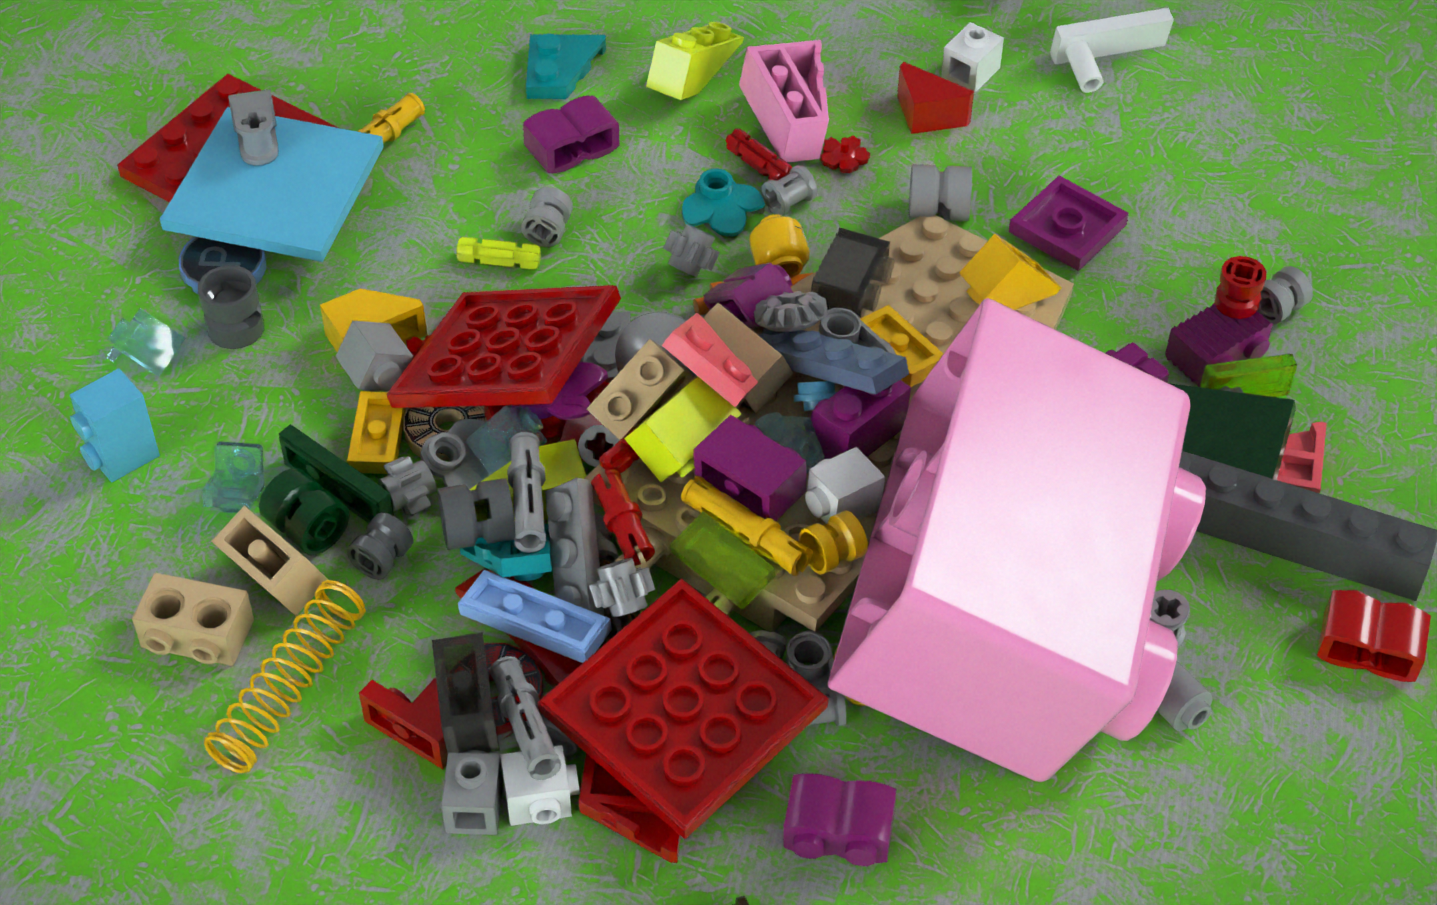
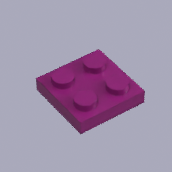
[1009,175,1129,271]

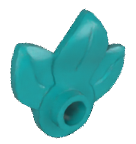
[682,168,765,237]

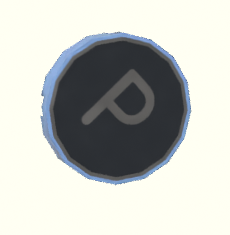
[179,236,267,294]

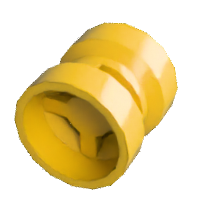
[799,510,868,574]

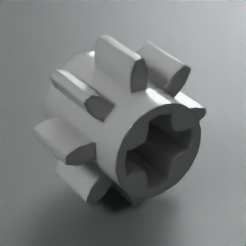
[663,224,720,277]
[378,456,437,516]
[589,558,655,617]

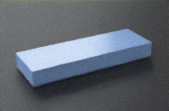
[458,570,612,663]

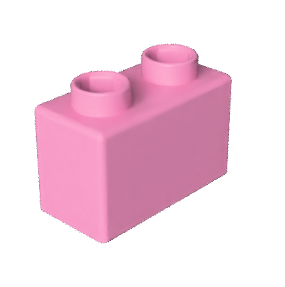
[828,298,1206,782]

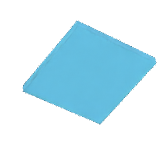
[160,107,384,262]

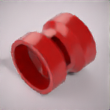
[1214,256,1267,319]

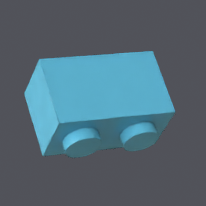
[70,368,160,483]

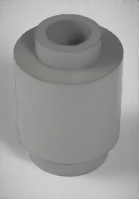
[1157,662,1213,731]

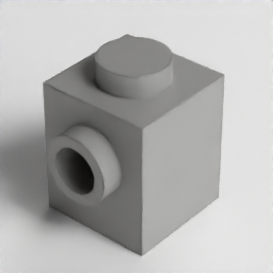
[336,320,413,392]
[441,750,503,835]

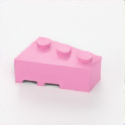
[739,40,829,163]

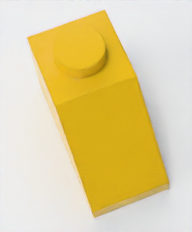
[959,234,1062,310]
[320,288,428,352]

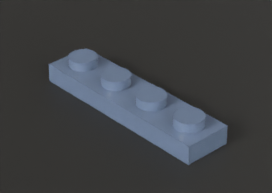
[758,327,909,395]

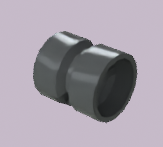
[198,265,264,349]
[438,478,515,550]

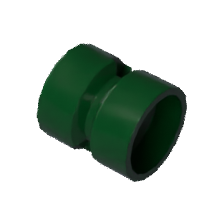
[259,468,350,555]

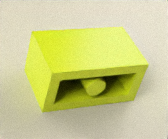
[624,376,741,482]

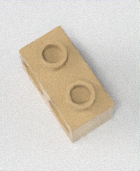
[587,339,694,440]
[132,572,254,666]

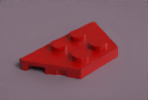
[579,753,681,863]

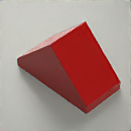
[897,62,974,134]

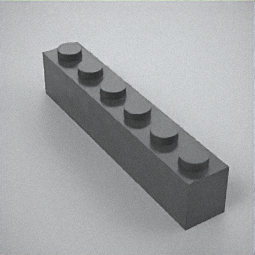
[1179,451,1437,601]

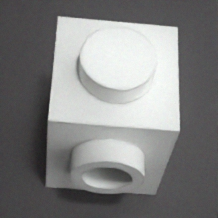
[941,22,1004,94]
[805,447,885,524]
[500,745,580,826]

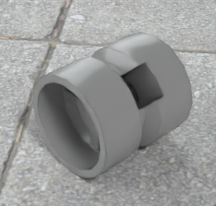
[909,164,972,221]

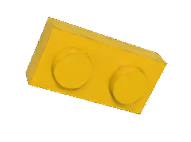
[860,305,944,387]
[347,391,407,474]

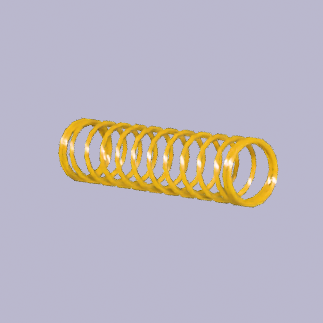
[204,580,366,773]

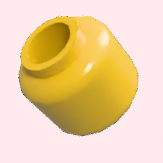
[749,214,810,275]

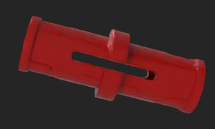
[591,469,655,566]

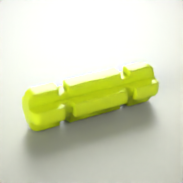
[456,237,541,270]

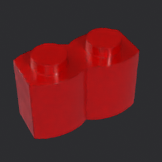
[1317,590,1431,682]

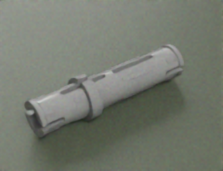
[507,432,546,553]
[490,656,561,780]

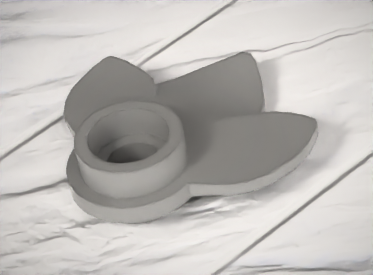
[420,419,509,489]

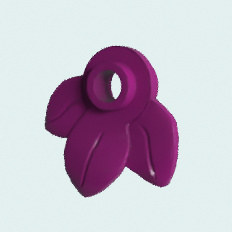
[520,362,608,420]

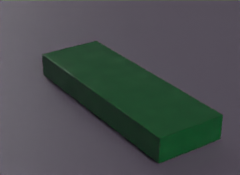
[279,424,394,523]

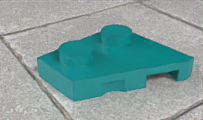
[526,34,606,99]
[460,524,552,581]

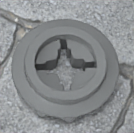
[754,290,828,332]

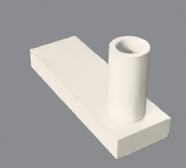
[1050,8,1174,93]

